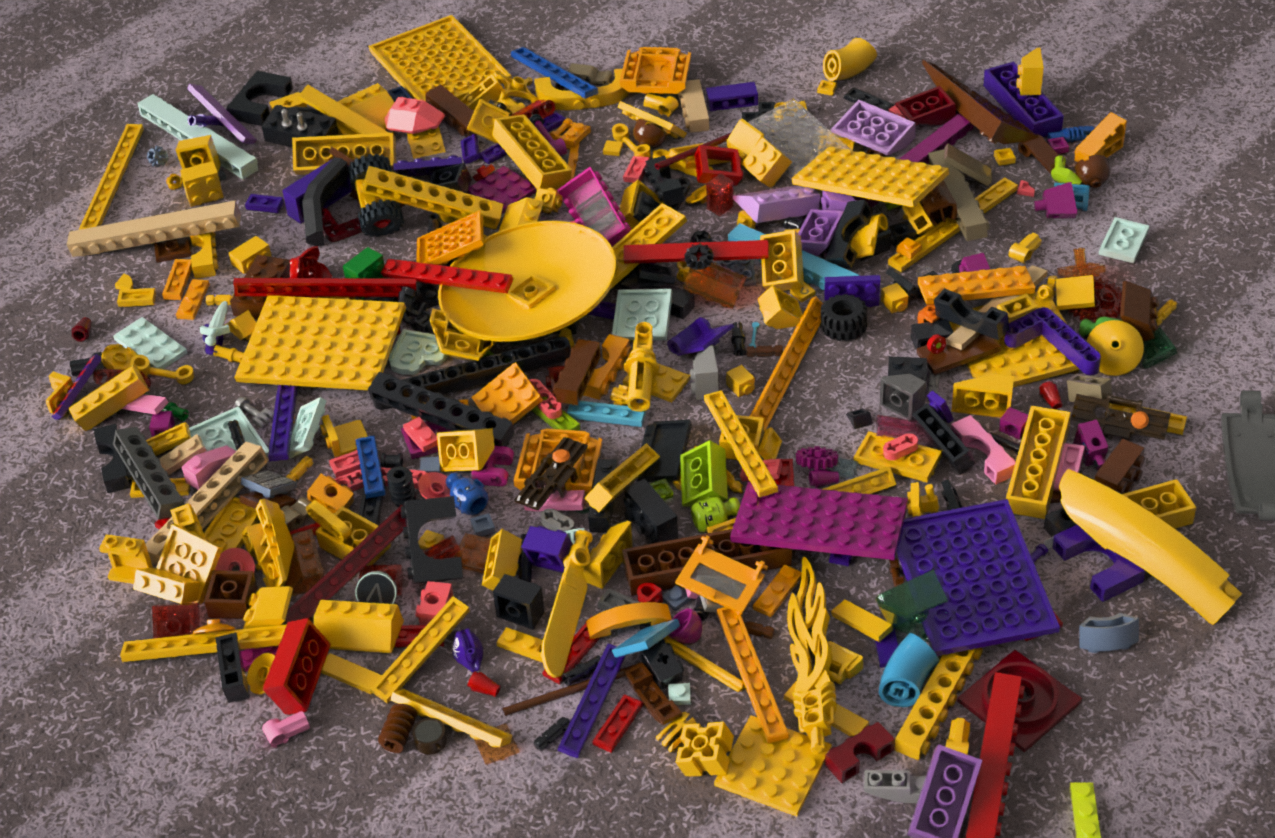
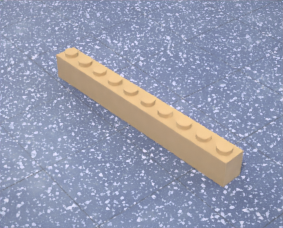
[67,201,241,257]

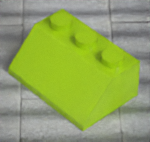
[680,440,728,507]

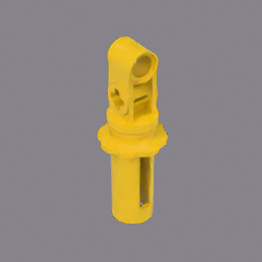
[624,322,660,412]

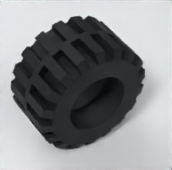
[821,294,867,341]

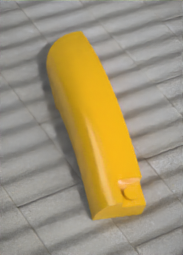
[1059,469,1242,625]

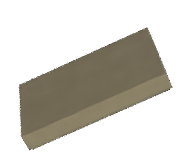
[944,144,992,186]

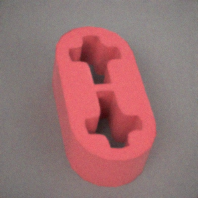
[883,434,918,460]

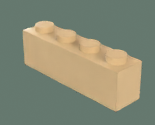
[678,79,709,133]

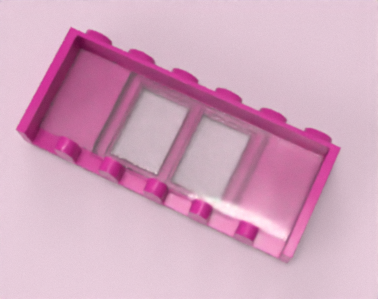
[557,167,632,247]

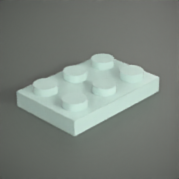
[1099,217,1149,263]
[289,397,327,458]

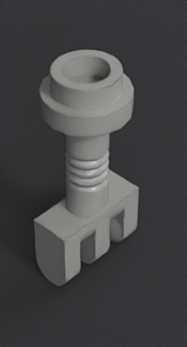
[235,397,274,428]

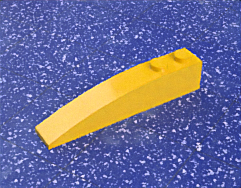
[585,443,660,512]

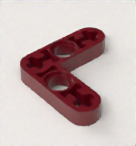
[321,208,362,242]

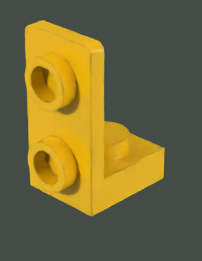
[46,371,73,413]

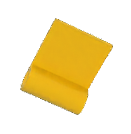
[850,213,888,259]

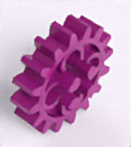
[796,446,839,470]

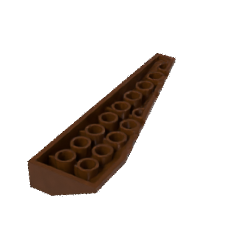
[922,59,1039,144]

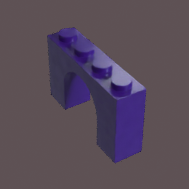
[1052,525,1145,602]

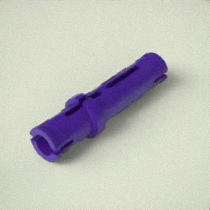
[187,114,223,127]

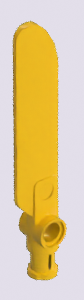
[541,530,593,678]

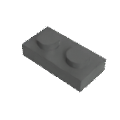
[598,588,641,611]

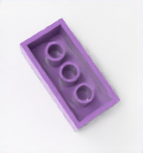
[907,744,982,838]

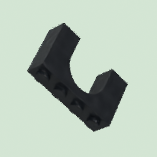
[226,71,293,126]
[400,496,463,584]

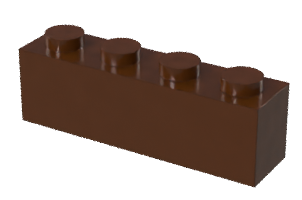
[425,84,477,138]
[553,339,601,405]

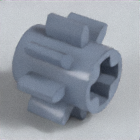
[147,146,168,167]

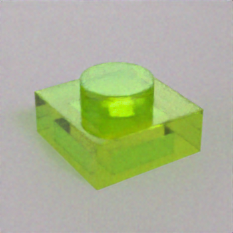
[650,479,673,500]

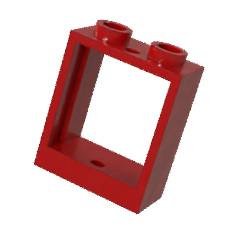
[694,145,743,186]

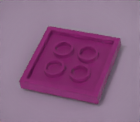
[467,166,537,215]

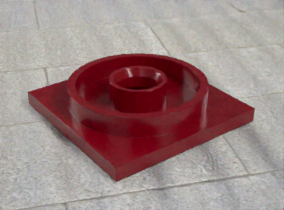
[957,649,1082,753]

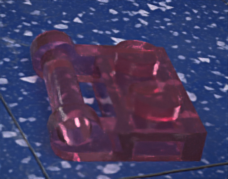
[876,415,917,437]

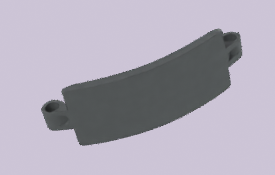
[1221,390,1275,521]

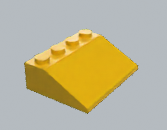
[336,83,395,135]

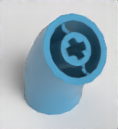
[879,633,939,707]

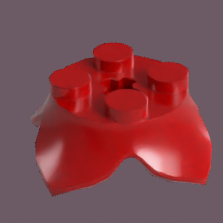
[289,246,333,298]

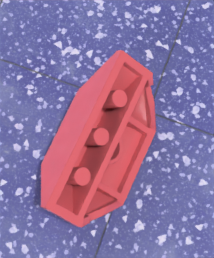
[384,97,445,134]

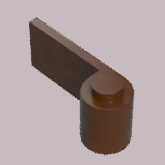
[1018,134,1069,174]

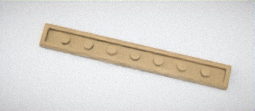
[946,265,1048,350]

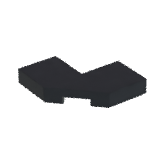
[742,102,775,126]

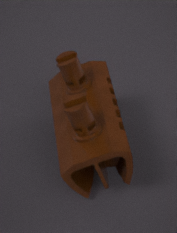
[920,163,957,227]

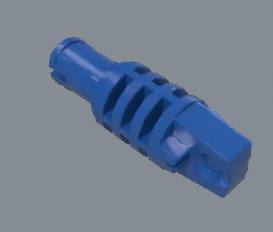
[1047,126,1094,143]

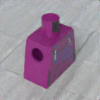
[1073,420,1108,471]

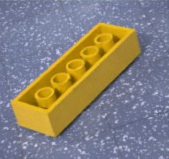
[492,114,572,189]
[292,133,396,175]
[1006,406,1071,519]

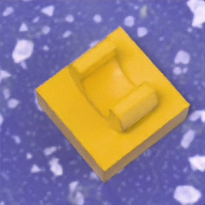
[737,210,756,230]

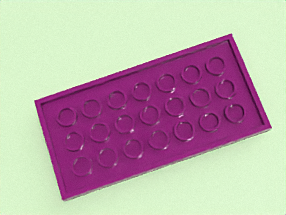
[730,482,908,560]

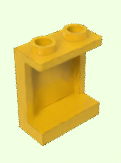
[99,534,153,584]

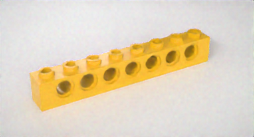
[362,166,503,229]
[894,647,983,761]

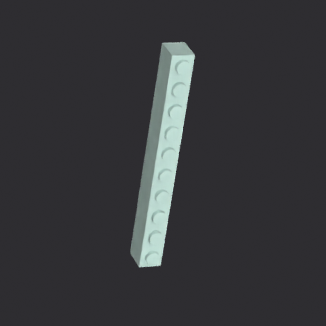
[137,94,258,179]

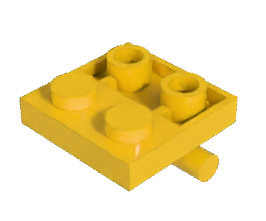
[907,482,939,517]

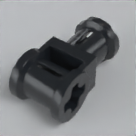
[410,310,435,335]

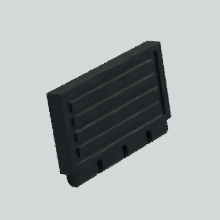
[639,419,692,482]

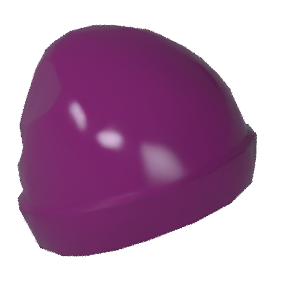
[669,608,702,644]

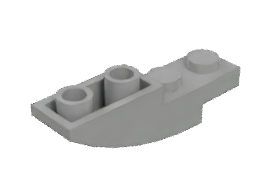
[864,770,926,803]

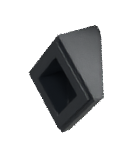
[846,408,873,429]

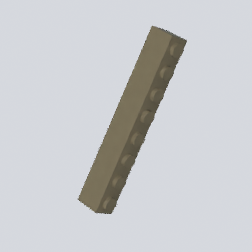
[928,149,990,241]

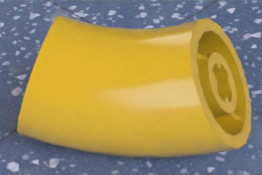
[823,38,877,81]

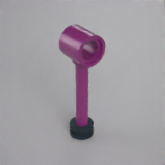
[529,114,567,156]

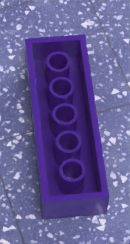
[983,61,1064,137]

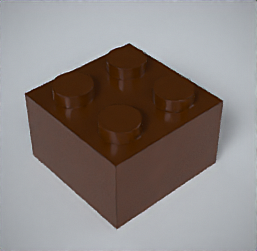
[204,570,258,619]

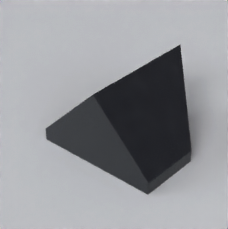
[861,229,891,261]

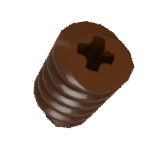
[378,704,418,753]

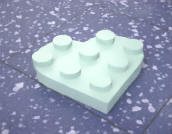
[389,329,448,375]

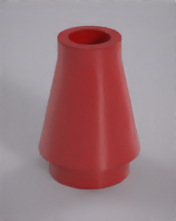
[1039,381,1063,409]
[467,671,501,697]

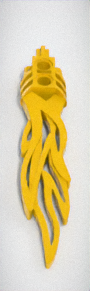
[787,557,837,752]

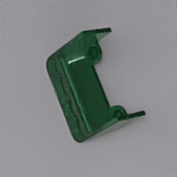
[876,570,948,642]

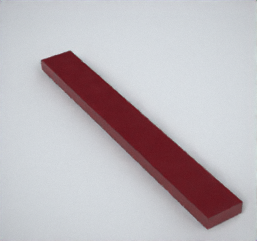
[285,505,406,623]

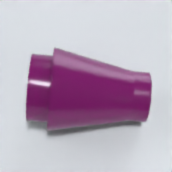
[809,469,839,488]

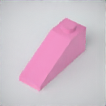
[182,445,236,490]

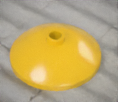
[1087,320,1144,376]

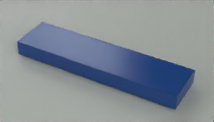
[356,435,386,499]

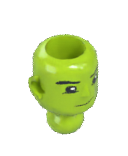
[691,496,740,533]

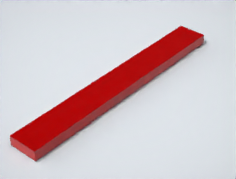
[623,240,769,264]

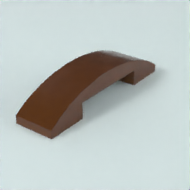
[624,663,683,725]

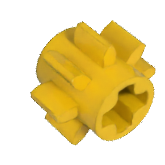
[610,384,629,406]

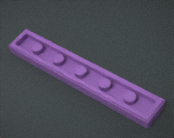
[187,84,257,144]

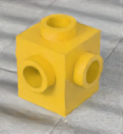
[535,187,563,214]

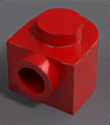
[637,582,663,603]

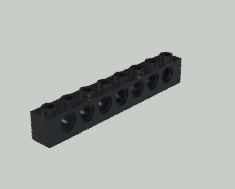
[368,372,514,447]

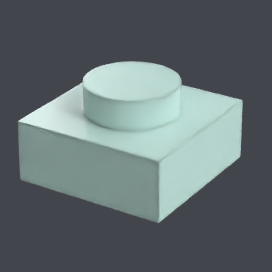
[668,683,691,705]

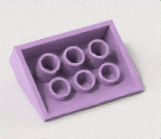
[831,100,916,155]
[732,186,820,223]

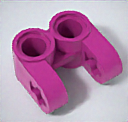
[471,446,514,487]

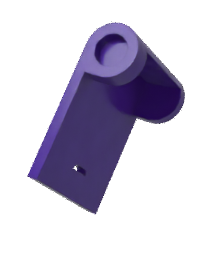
[667,317,734,356]

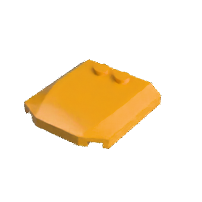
[620,47,691,94]
[514,428,603,495]

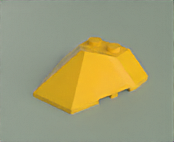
[430,308,497,361]
[241,499,295,587]

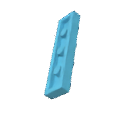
[567,401,646,427]

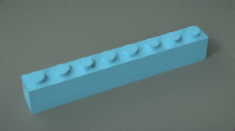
[728,223,859,290]

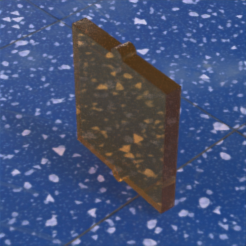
[474,723,520,765]

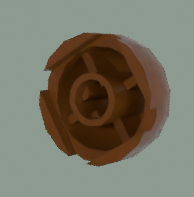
[633,119,667,149]
[1074,155,1110,188]

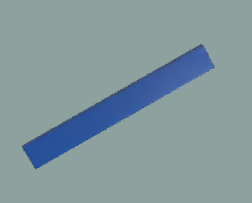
[511,47,598,99]

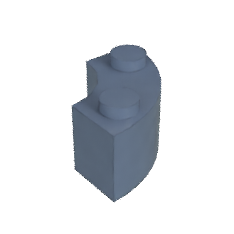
[1079,613,1139,653]

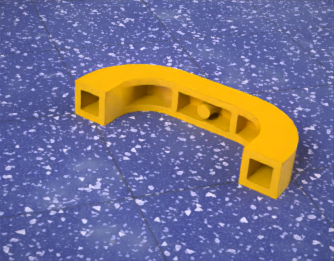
[534,69,630,110]

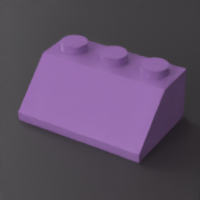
[798,209,844,256]

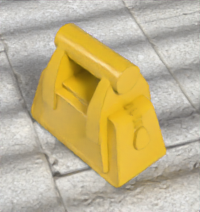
[828,641,863,685]

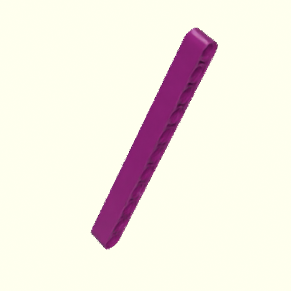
[852,114,974,208]

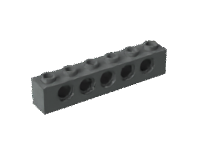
[113,427,184,520]

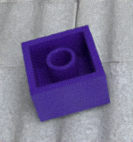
[521,526,573,573]

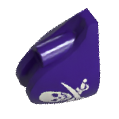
[452,628,484,672]

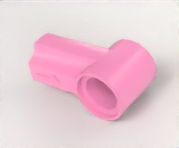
[263,711,310,748]

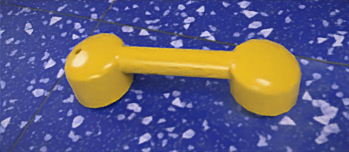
[612,123,651,159]
[130,355,194,385]

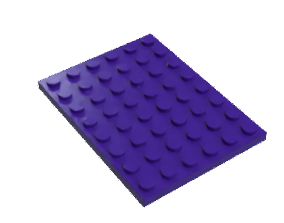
[896,499,1060,656]

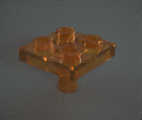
[1057,247,1106,278]

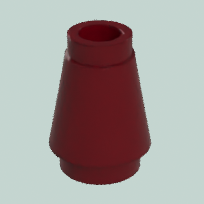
[71,317,92,342]

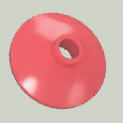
[418,472,450,499]
[215,548,255,573]

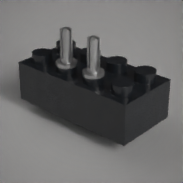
[262,105,338,147]

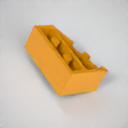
[1074,112,1127,162]

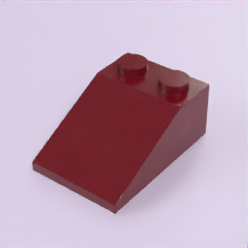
[895,86,956,125]

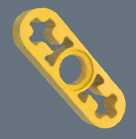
[306,500,351,542]

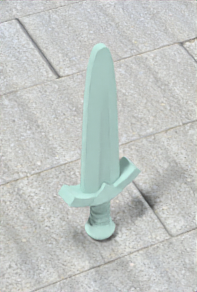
[200,301,230,346]

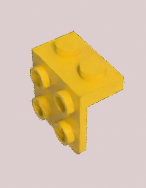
[320,415,368,458]

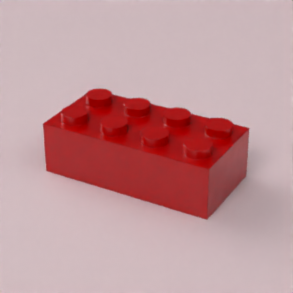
[262,618,331,715]

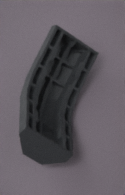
[302,157,348,246]

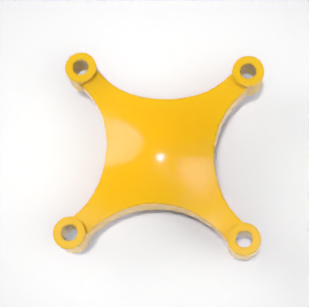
[494,71,539,103]

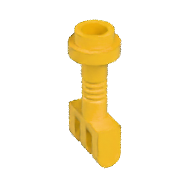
[1037,276,1057,299]

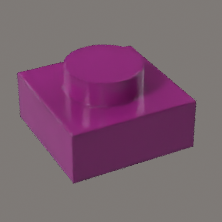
[1047,137,1069,154]

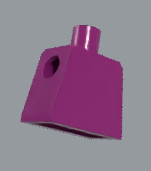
[1034,182,1078,219]

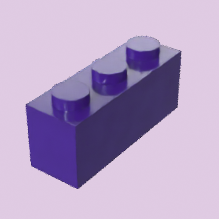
[706,82,758,111]

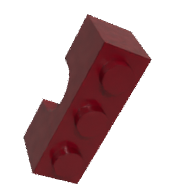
[825,722,895,783]

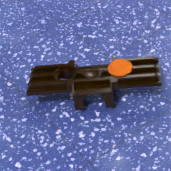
[1070,393,1171,441]
[514,437,588,511]

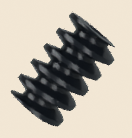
[387,466,416,508]

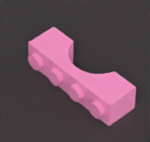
[951,415,1016,485]

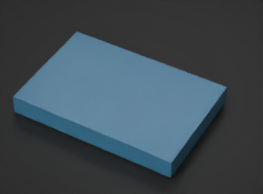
[612,619,680,657]

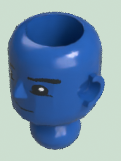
[446,472,489,515]

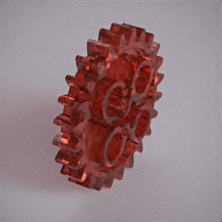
[1068,277,1122,323]

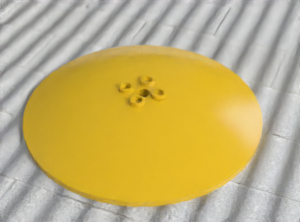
[438,221,617,342]

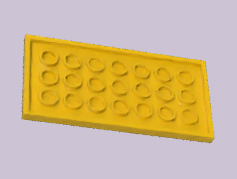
[792,147,949,207]

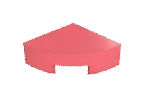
[1017,180,1035,197]

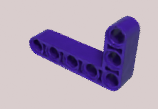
[1004,307,1101,375]

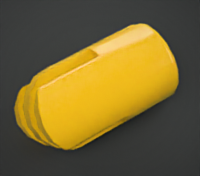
[656,712,697,752]

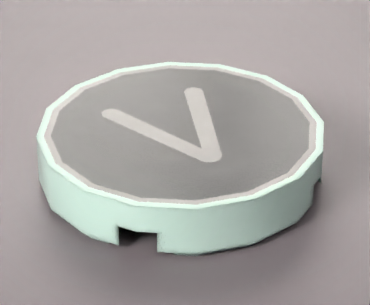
[355,571,397,604]

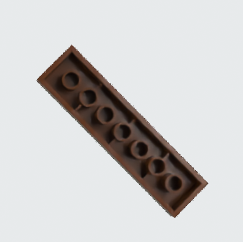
[622,529,792,596]

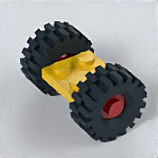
[347,154,404,237]

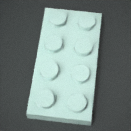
[113,317,188,369]

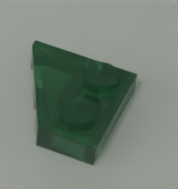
[1142,327,1178,369]

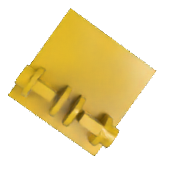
[407,126,446,159]

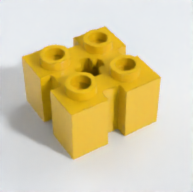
[676,722,734,777]

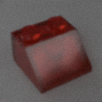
[152,602,200,639]

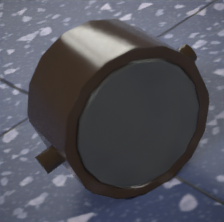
[413,718,447,755]

